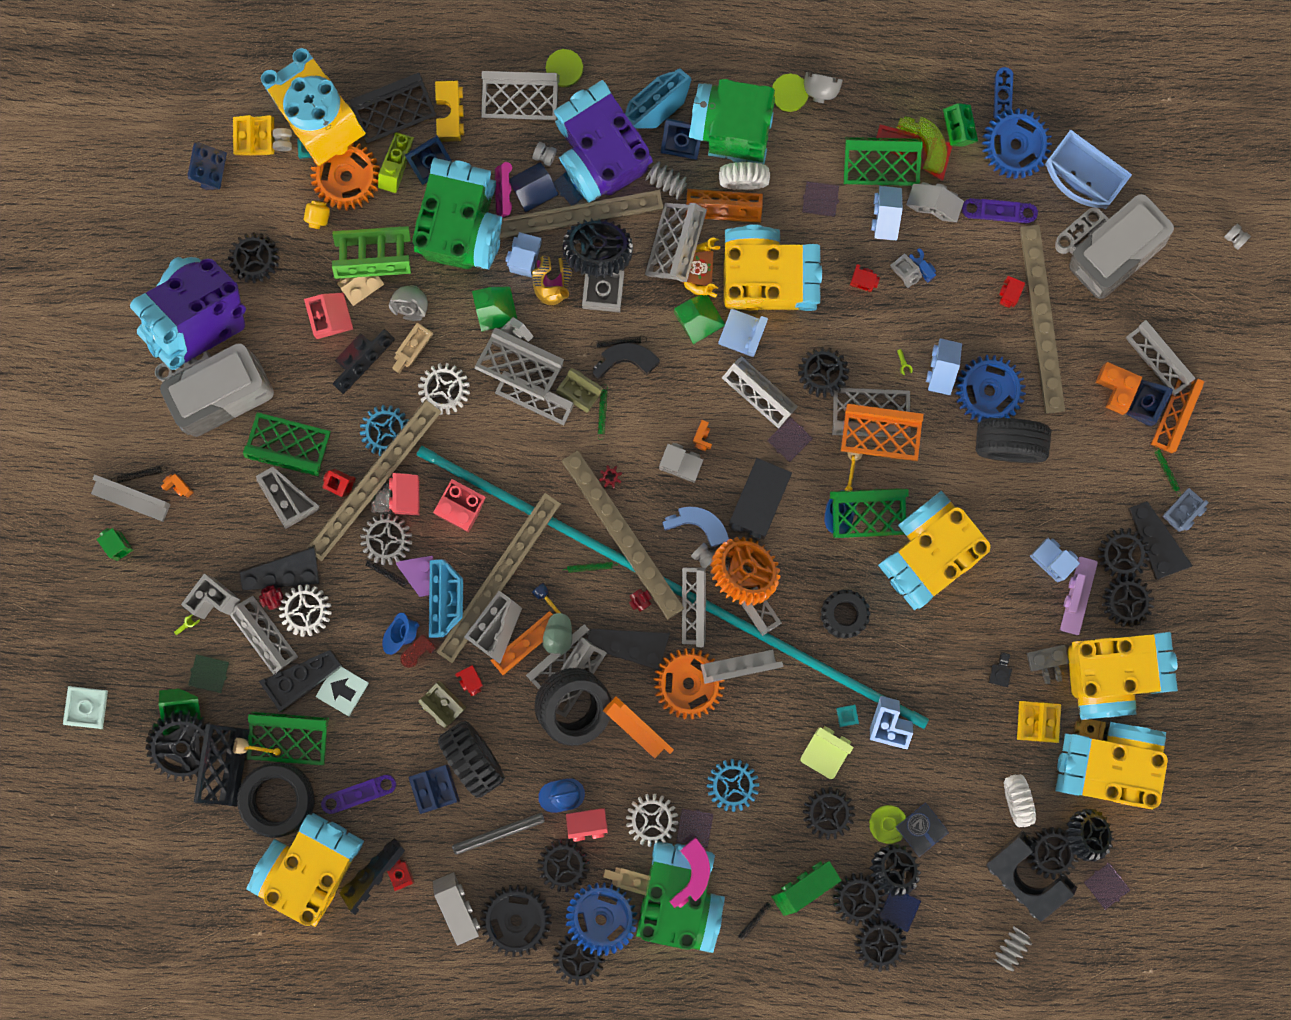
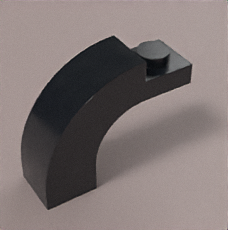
[592,343,660,380]

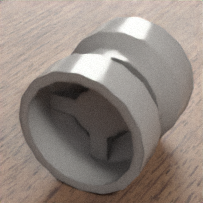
[273,128,292,151]
[532,142,557,166]
[1224,223,1251,250]
[691,543,715,568]

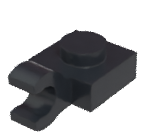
[988,652,1012,687]

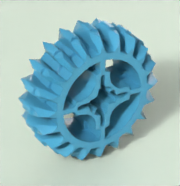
[360,405,409,456]
[707,759,759,812]

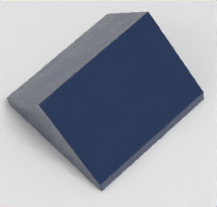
[660,118,701,160]
[405,135,452,185]
[509,162,559,213]
[1125,380,1173,427]

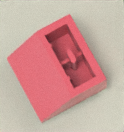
[304,293,353,339]
[389,473,420,515]
[433,479,486,533]
[566,808,608,842]

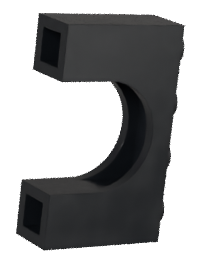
[986,830,1078,922]

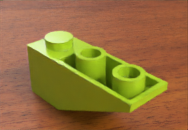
[378,133,414,193]

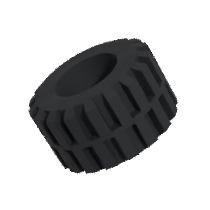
[820,589,870,639]

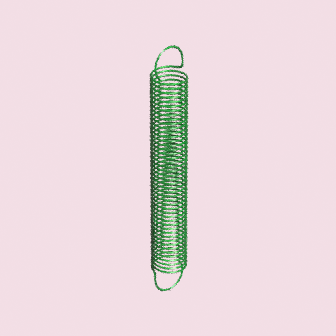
[597,386,608,440]
[1154,445,1181,496]
[563,562,618,573]

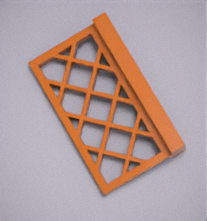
[841,404,924,461]

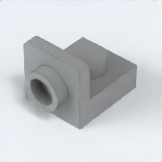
[890,254,922,288]
[501,317,534,342]

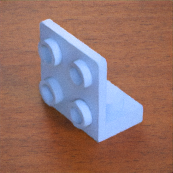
[718,309,768,357]

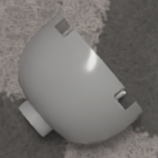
[804,72,843,103]
[388,285,428,321]

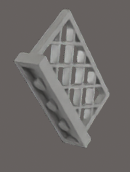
[481,71,560,120]
[645,203,707,282]
[474,328,564,401]
[832,388,911,438]

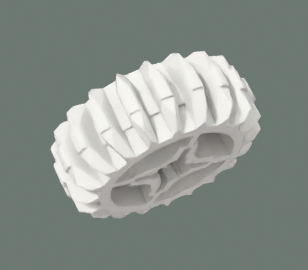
[719,162,770,190]
[418,363,470,415]
[279,585,332,637]
[1004,774,1036,827]
[626,794,678,847]

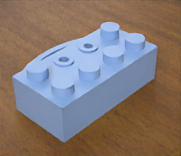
[1045,130,1132,209]

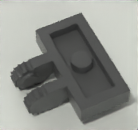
[1026,645,1069,684]

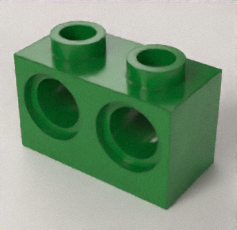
[943,103,978,147]
[96,528,134,561]

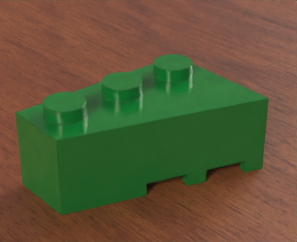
[771,861,842,916]

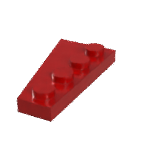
[876,124,952,181]

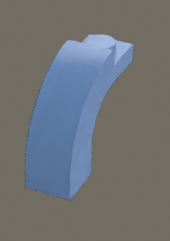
[662,507,729,548]

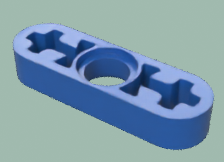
[993,67,1013,119]

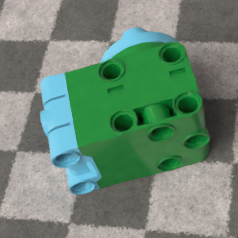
[689,79,775,165]
[413,158,502,270]
[636,841,725,953]

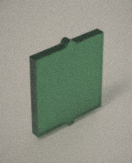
[188,654,229,693]

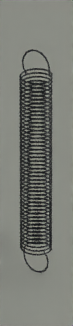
[591,336,647,349]
[111,466,167,483]
[362,559,411,588]
[736,900,775,944]

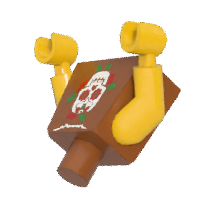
[670,238,720,297]

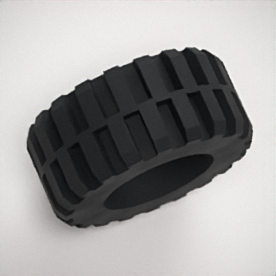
[438,721,505,798]

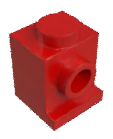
[849,264,880,292]
[999,276,1025,308]
[322,469,356,497]
[455,665,484,697]
[387,859,415,891]

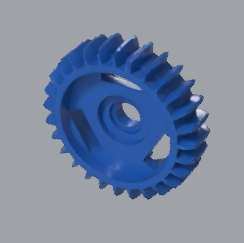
[981,108,1052,179]
[955,355,1026,423]
[565,882,638,956]

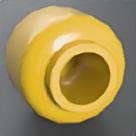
[304,200,330,229]

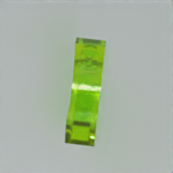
[896,116,947,174]

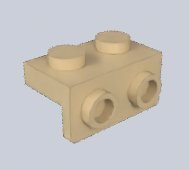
[337,276,384,306]

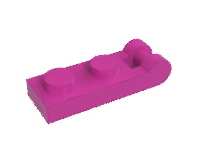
[495,162,512,218]

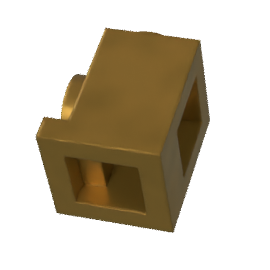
[1074,718,1106,741]

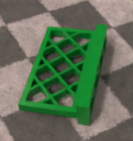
[844,137,923,186]
[243,412,331,477]
[830,488,909,538]
[247,712,329,766]

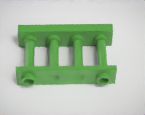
[332,226,411,279]

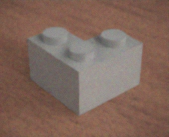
[906,182,964,222]
[659,443,703,483]
[181,574,241,619]

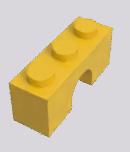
[435,81,464,142]

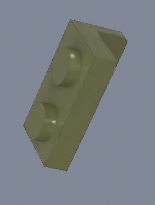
[556,368,603,413]
[418,681,466,728]

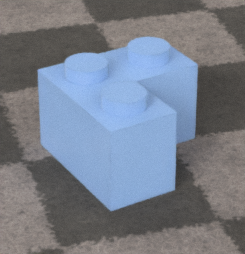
[871,186,903,240]
[506,232,542,278]
[926,338,962,395]
[1030,538,1080,582]
[870,696,913,749]

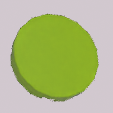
[546,49,583,87]
[772,73,808,112]
[869,805,906,844]

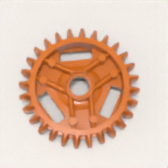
[310,143,380,211]
[710,537,781,606]
[653,648,725,719]

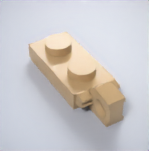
[392,322,433,374]
[603,867,649,895]

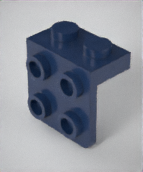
[188,142,227,190]

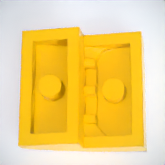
[233,115,274,155]
[1017,701,1061,743]

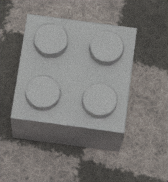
[582,271,624,313]

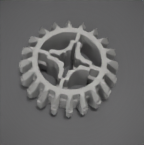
[360,514,412,565]

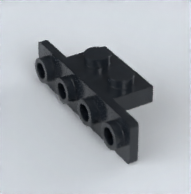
[333,329,395,394]

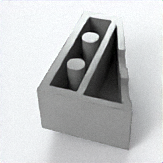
[256,467,319,529]
[464,591,522,664]
[433,872,480,946]

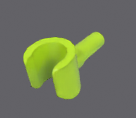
[897,349,913,375]
[174,614,200,635]

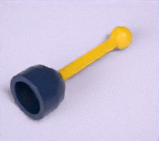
[532,583,561,613]

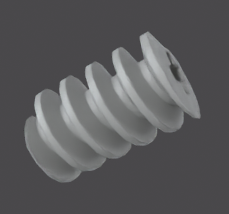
[645,161,688,200]
[992,926,1032,971]

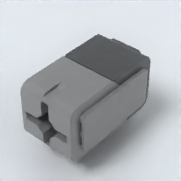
[1055,194,1174,299]
[155,344,274,437]

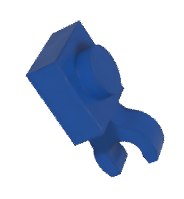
[909,248,936,283]

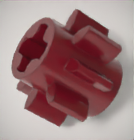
[599,465,622,489]
[259,586,283,610]
[629,589,652,612]

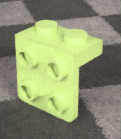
[800,726,854,779]

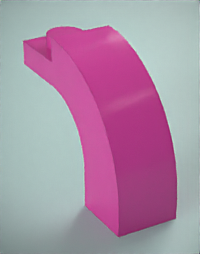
[669,838,710,908]

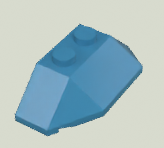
[625,68,692,128]
[429,559,463,638]

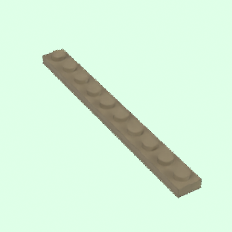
[500,190,663,239]
[1020,225,1065,414]
[306,399,441,561]
[562,451,684,620]
[436,493,561,663]

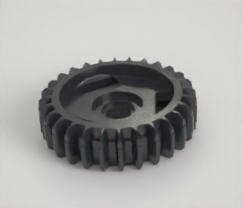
[562,218,633,279]
[145,710,219,781]
[480,884,552,957]

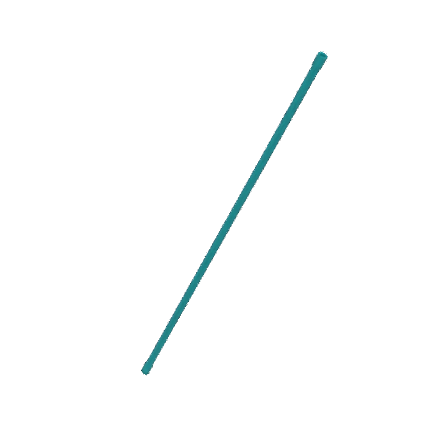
[417,445,929,729]

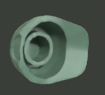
[543,613,572,655]

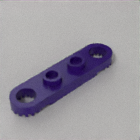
[962,198,1038,223]
[321,775,397,814]

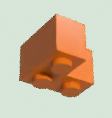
[1095,362,1142,415]

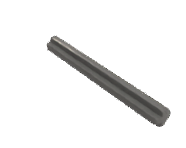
[452,813,545,855]

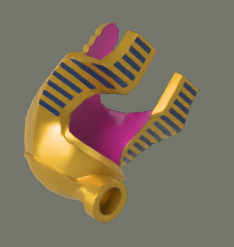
[532,256,572,305]

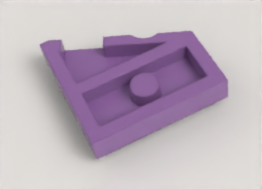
[396,556,434,597]

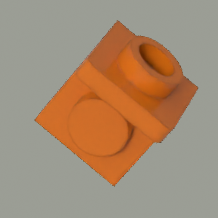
[692,420,712,451]
[161,474,194,497]

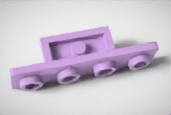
[1060,557,1098,635]

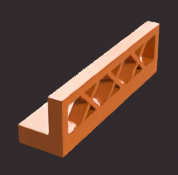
[685,189,763,223]
[1151,378,1205,453]
[603,696,674,758]

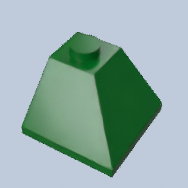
[472,287,518,332]
[674,295,725,345]
[159,688,201,735]

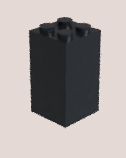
[728,458,792,541]

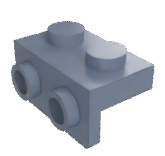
[1162,488,1209,532]

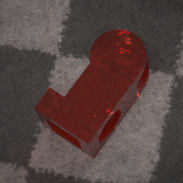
[400,634,437,668]

